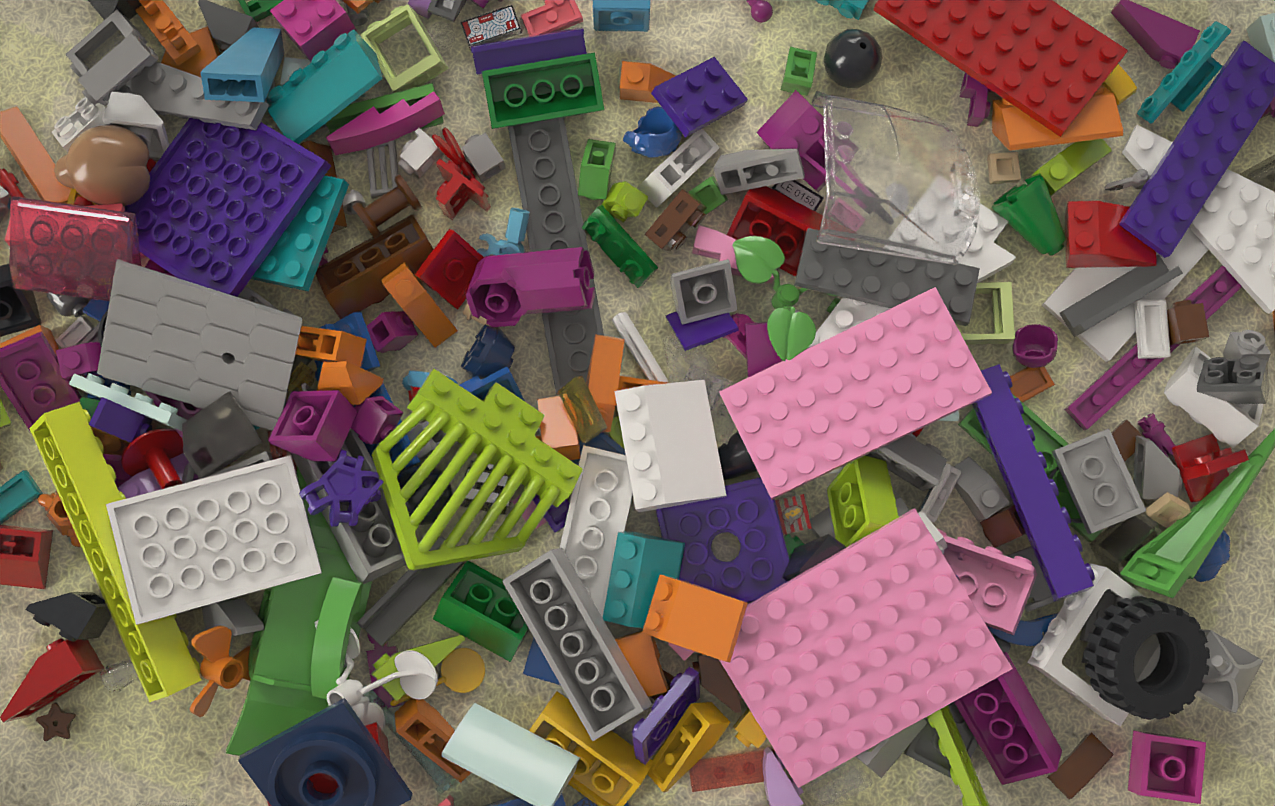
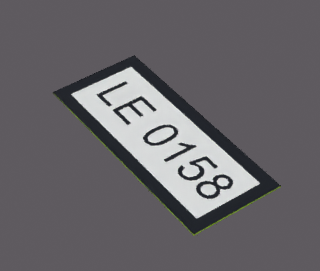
[772,180,824,211]

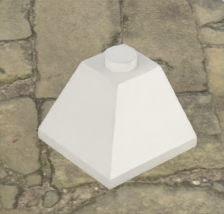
[103,92,170,161]

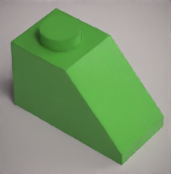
[578,139,616,200]

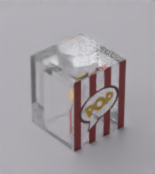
[775,490,812,535]

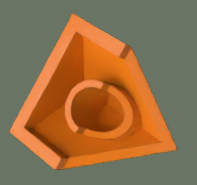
[317,361,384,405]

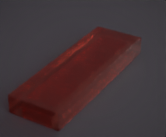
[689,748,776,792]

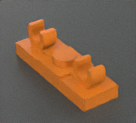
[135,0,201,66]

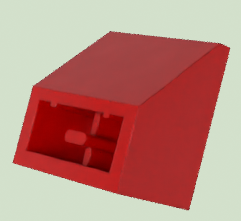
[0,525,53,589]

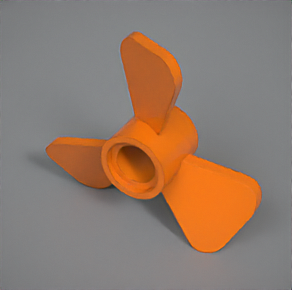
[190,625,251,717]

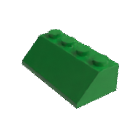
[482,52,605,129]

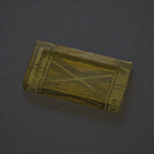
[558,376,608,443]

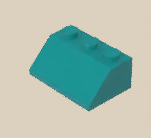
[603,531,685,628]

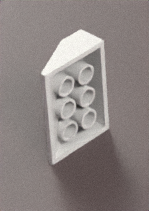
[614,380,727,513]

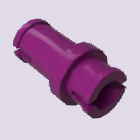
[1137,413,1176,457]

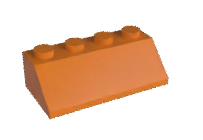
[992,85,1123,151]

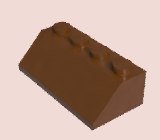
[315,214,433,320]

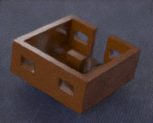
[644,189,707,251]

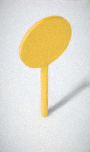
[390,648,485,706]

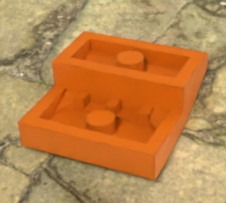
[615,631,669,697]

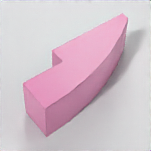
[692,225,774,284]

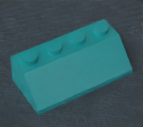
[266,29,383,144]

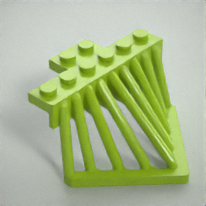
[372,368,583,570]

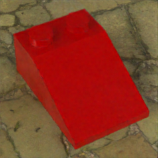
[1065,201,1157,268]
[0,638,105,722]

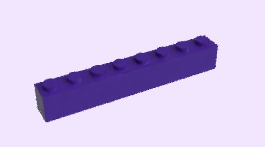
[972,364,1095,602]

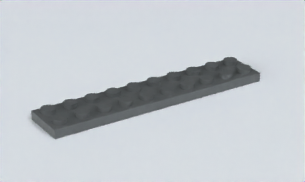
[508,117,604,395]

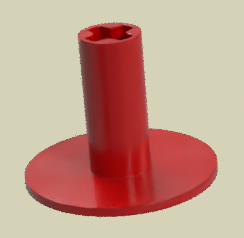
[121,428,186,489]

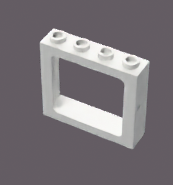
[1027,563,1160,726]

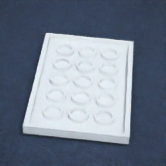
[106,455,322,625]

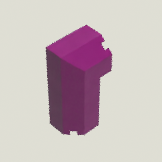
[466,247,595,328]

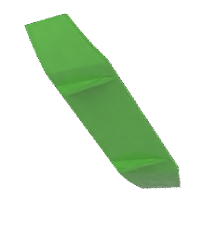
[226,467,373,756]

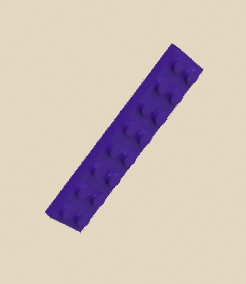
[1119,41,1275,258]

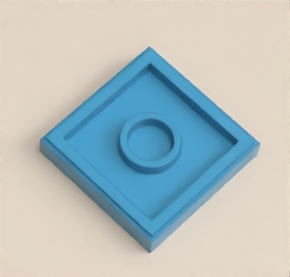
[593,0,650,32]

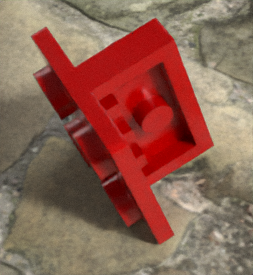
[436,158,491,220]
[1172,433,1249,503]

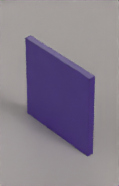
[665,311,739,351]

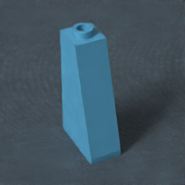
[201,27,284,102]

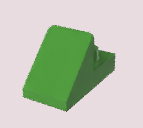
[780,47,817,96]

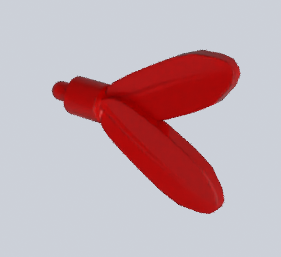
[432,127,476,179]

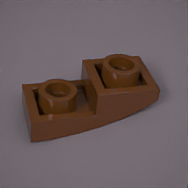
[1047,732,1114,800]

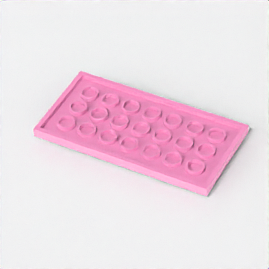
[719,287,992,500]

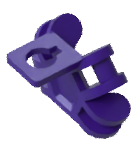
[299,449,384,527]

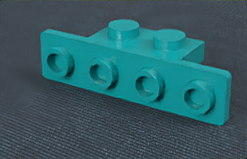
[1137,21,1231,124]

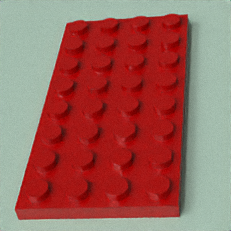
[873,0,1128,137]

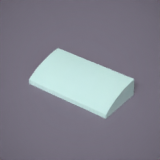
[441,703,580,806]

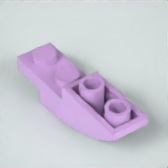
[763,747,804,806]

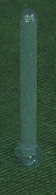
[362,685,456,795]

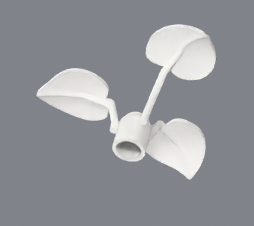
[314,620,438,731]

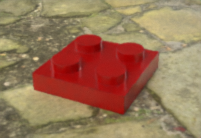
[414,229,484,310]

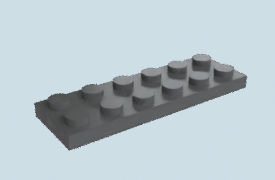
[794,228,980,326]

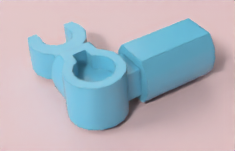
[477,208,530,257]

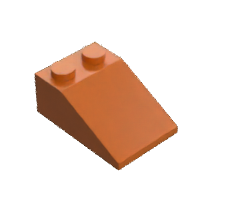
[642,574,748,663]

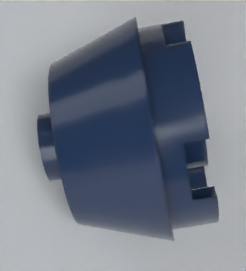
[461,324,515,379]

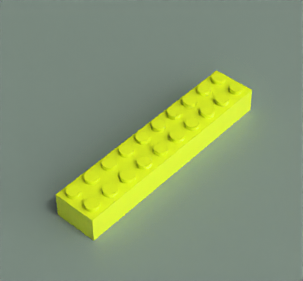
[29,402,202,702]

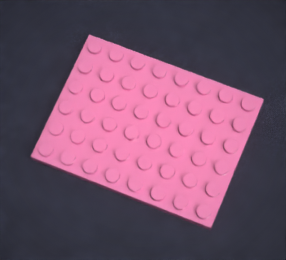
[719,508,1013,788]

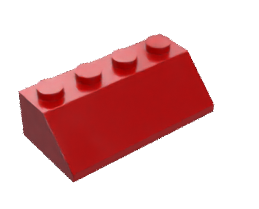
[726,186,856,277]

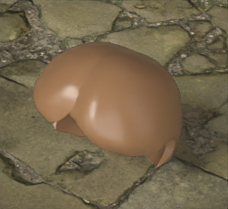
[54,125,150,206]

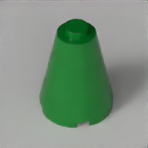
[992,173,1066,256]

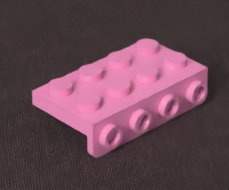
[937,529,1037,635]

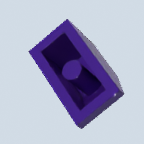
[88,397,153,443]

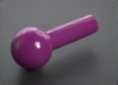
[746,0,773,23]

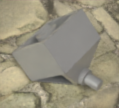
[1195,629,1263,713]

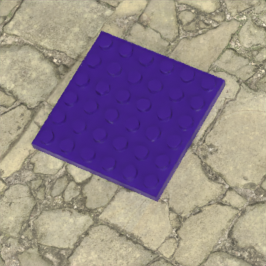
[121,118,331,297]

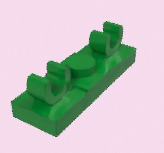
[581,205,659,288]

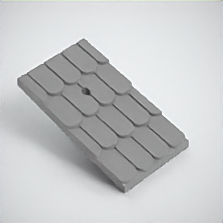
[97,259,302,430]

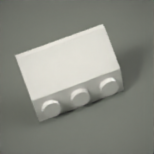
[1164,346,1264,448]

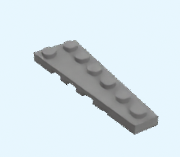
[117,62,269,130]

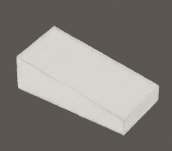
[55,316,95,349]

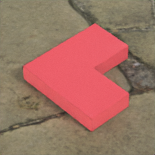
[521,0,583,36]

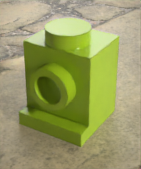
[601,181,648,223]

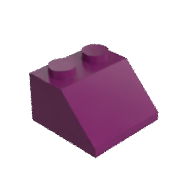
[268,390,358,461]

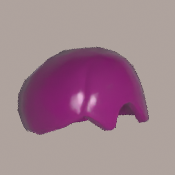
[1012,324,1058,368]

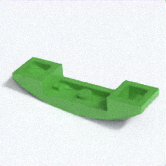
[311,577,363,699]

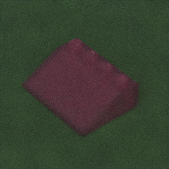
[9,196,142,301]

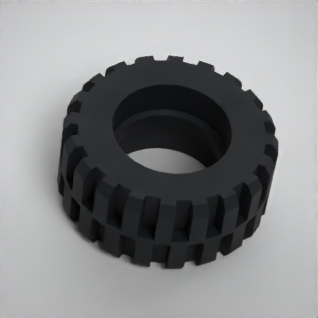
[1084,596,1210,720]

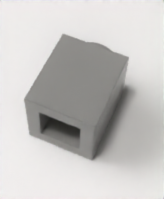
[461,132,506,183]

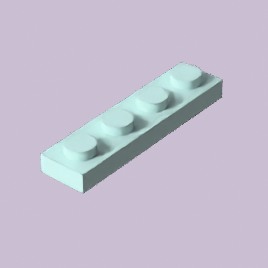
[69,373,187,431]

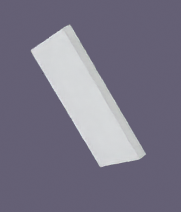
[1042,228,1209,362]

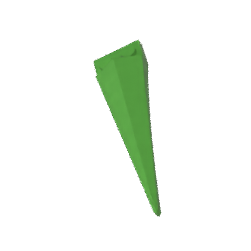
[1120,428,1275,598]

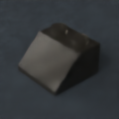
[1089,513,1162,589]

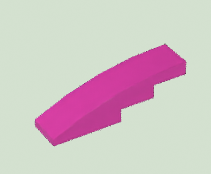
[326,91,445,155]

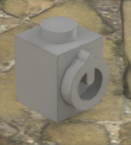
[1223,330,1271,361]

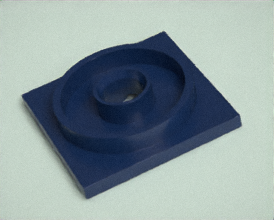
[238,698,413,806]

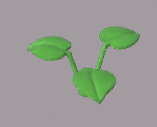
[732,236,836,361]

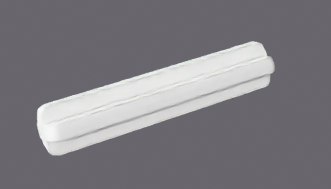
[612,312,668,382]

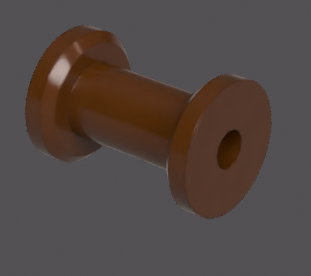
[352,174,422,239]

